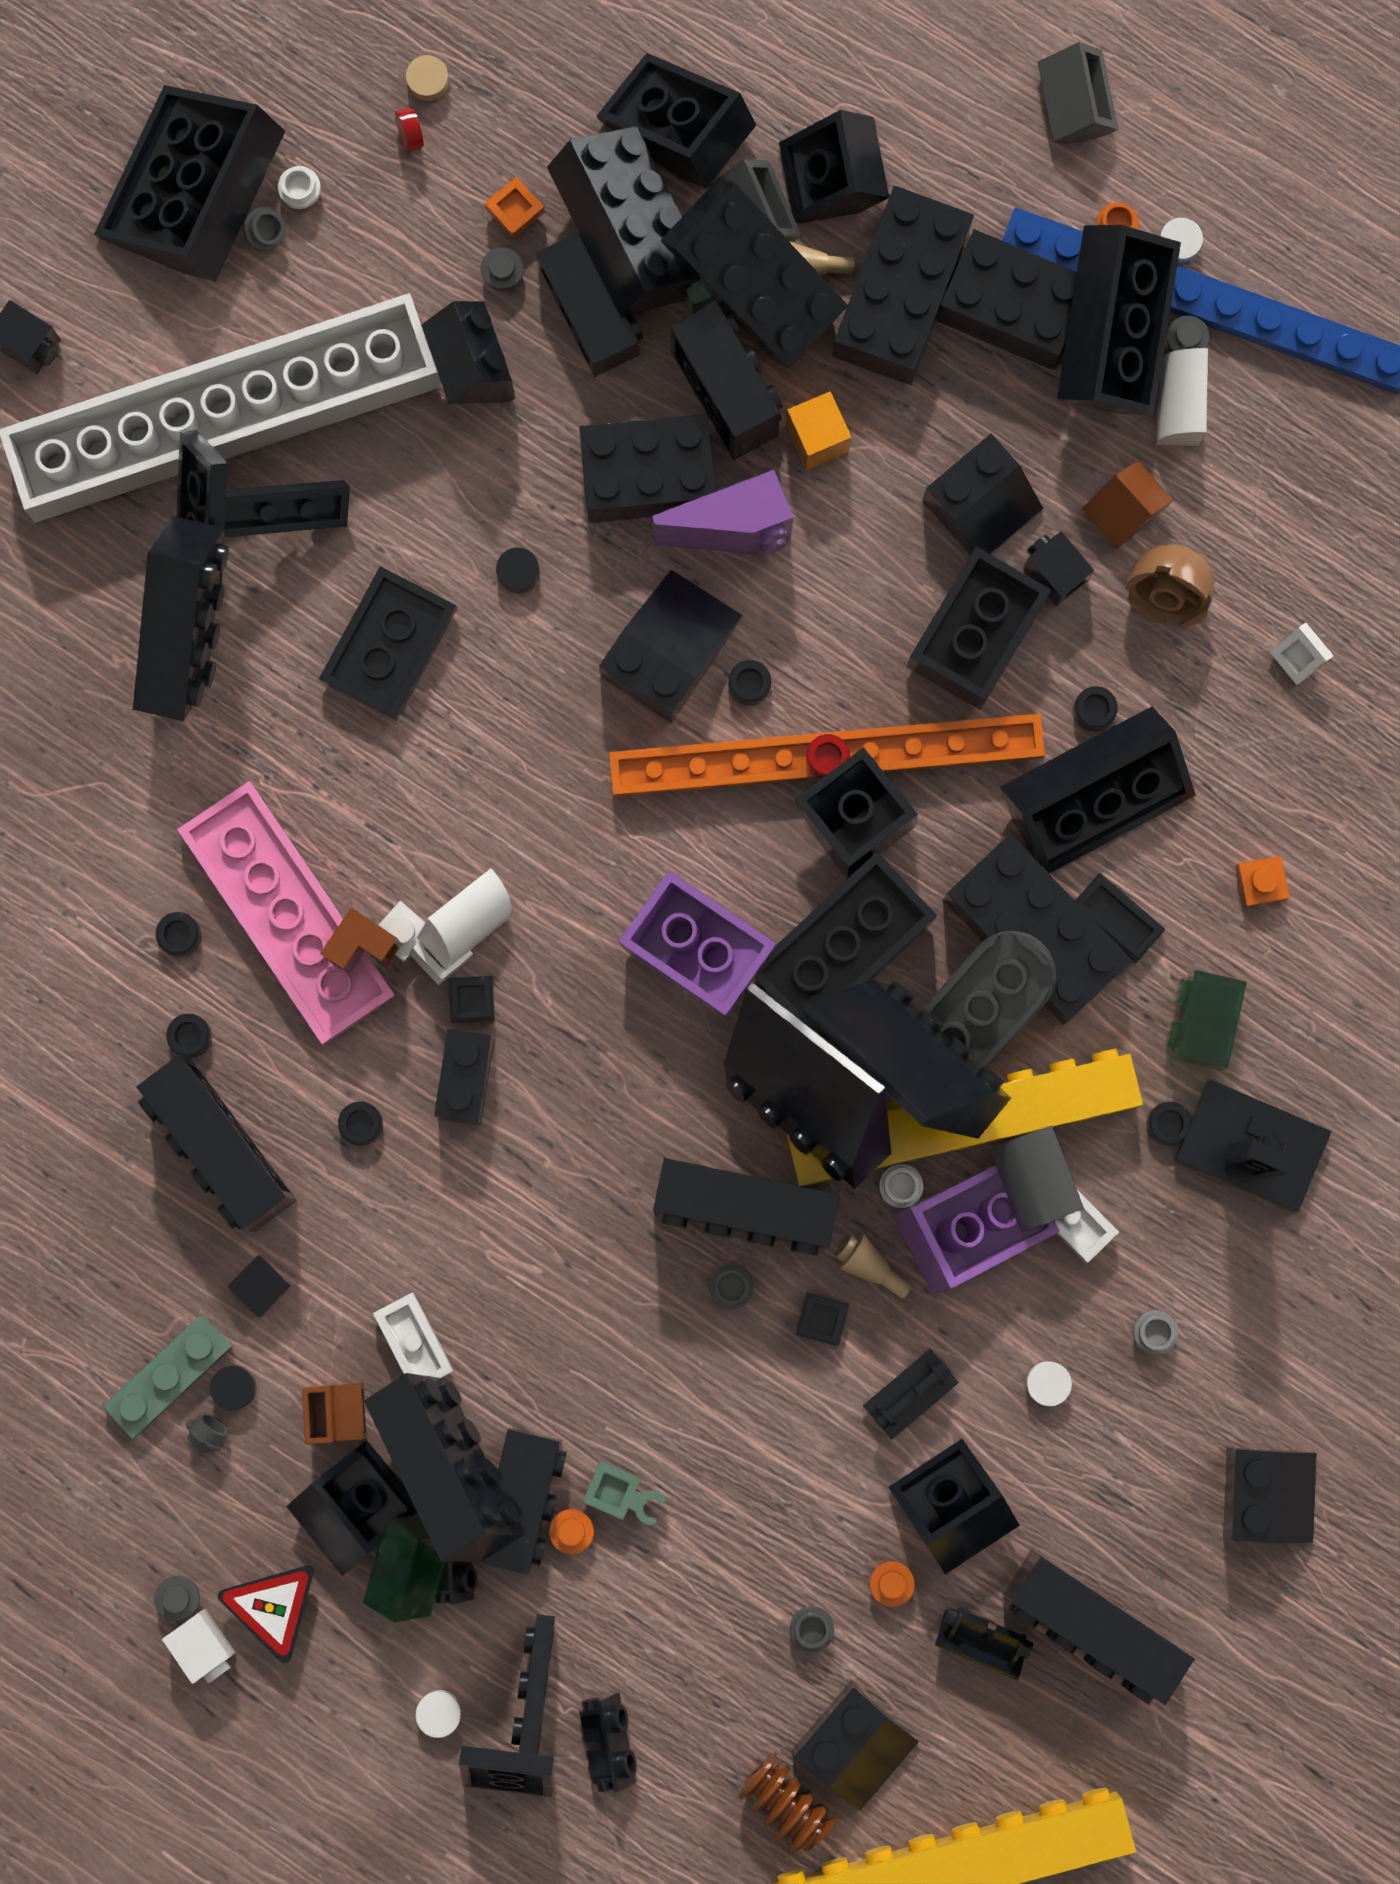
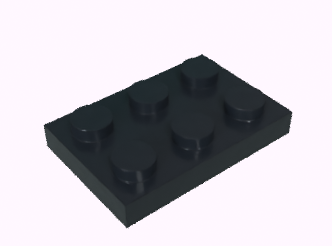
[319,566,457,721]

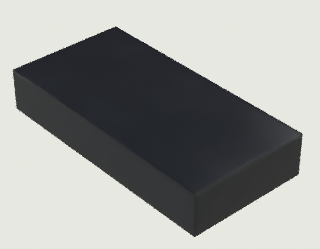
[1075,873,1166,963]

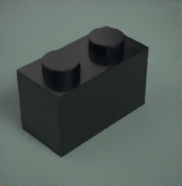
[434,1029,495,1125]

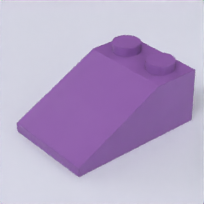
[652,470,794,554]
[618,870,777,1017]
[893,1164,1060,1295]

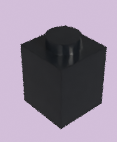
[0,300,61,374]
[1023,531,1094,607]

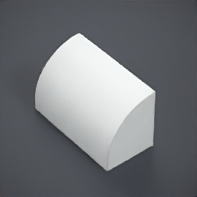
[1156,348,1208,446]
[417,868,512,970]

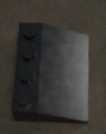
[94,85,285,282]
[802,980,1012,1139]
[724,983,891,1189]

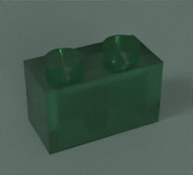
[1166,970,1247,1071]
[363,1515,446,1623]

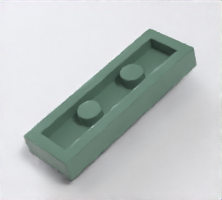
[103,1314,233,1439]

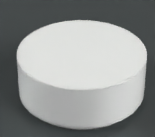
[1160,218,1203,264]
[1026,1361,1072,1406]
[416,1690,462,1738]

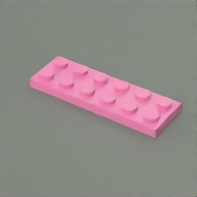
[177,781,396,1046]

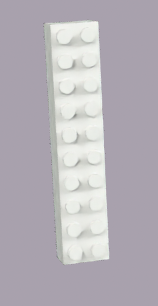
[0,293,441,523]

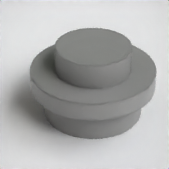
[1133,1310,1178,1355]

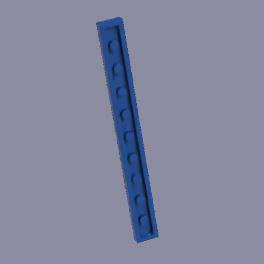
[1002,207,1400,395]

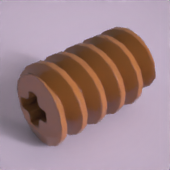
[738,1752,837,1854]

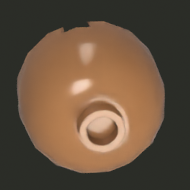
[1125,544,1215,627]

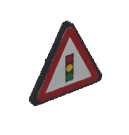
[218,1565,314,1663]

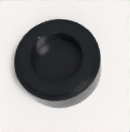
[496,548,540,593]
[728,660,771,705]
[1073,686,1118,731]
[156,912,201,957]
[166,1013,212,1058]
[338,1101,383,1146]
[1146,1102,1192,1146]
[210,1365,257,1410]

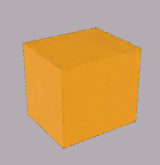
[785,391,852,471]

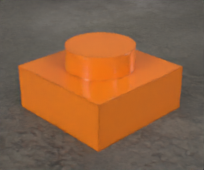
[484,176,545,240]
[1236,856,1290,908]

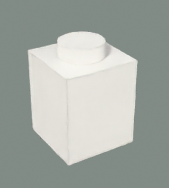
[162,1608,236,1684]

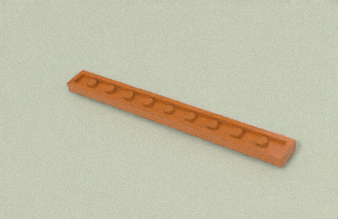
[609,713,1045,797]

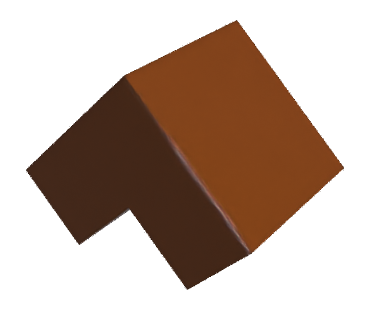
[1082,460,1174,548]
[320,908,402,974]
[302,1383,367,1444]

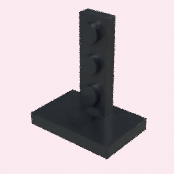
[176,430,350,585]
[1174,1079,1332,1212]
[459,1614,555,1797]

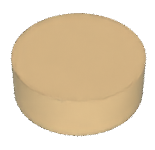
[406,55,449,101]

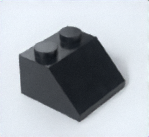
[779,110,889,224]
[421,301,515,404]
[922,433,1043,556]
[794,747,918,878]
[889,1439,1020,1575]
[286,1440,417,1576]
[1223,1447,1317,1543]
[792,1681,918,1811]

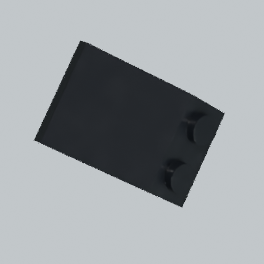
[597,53,756,189]
[599,570,743,723]

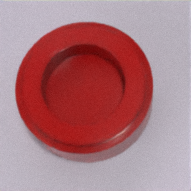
[395,107,424,153]
[806,734,850,779]

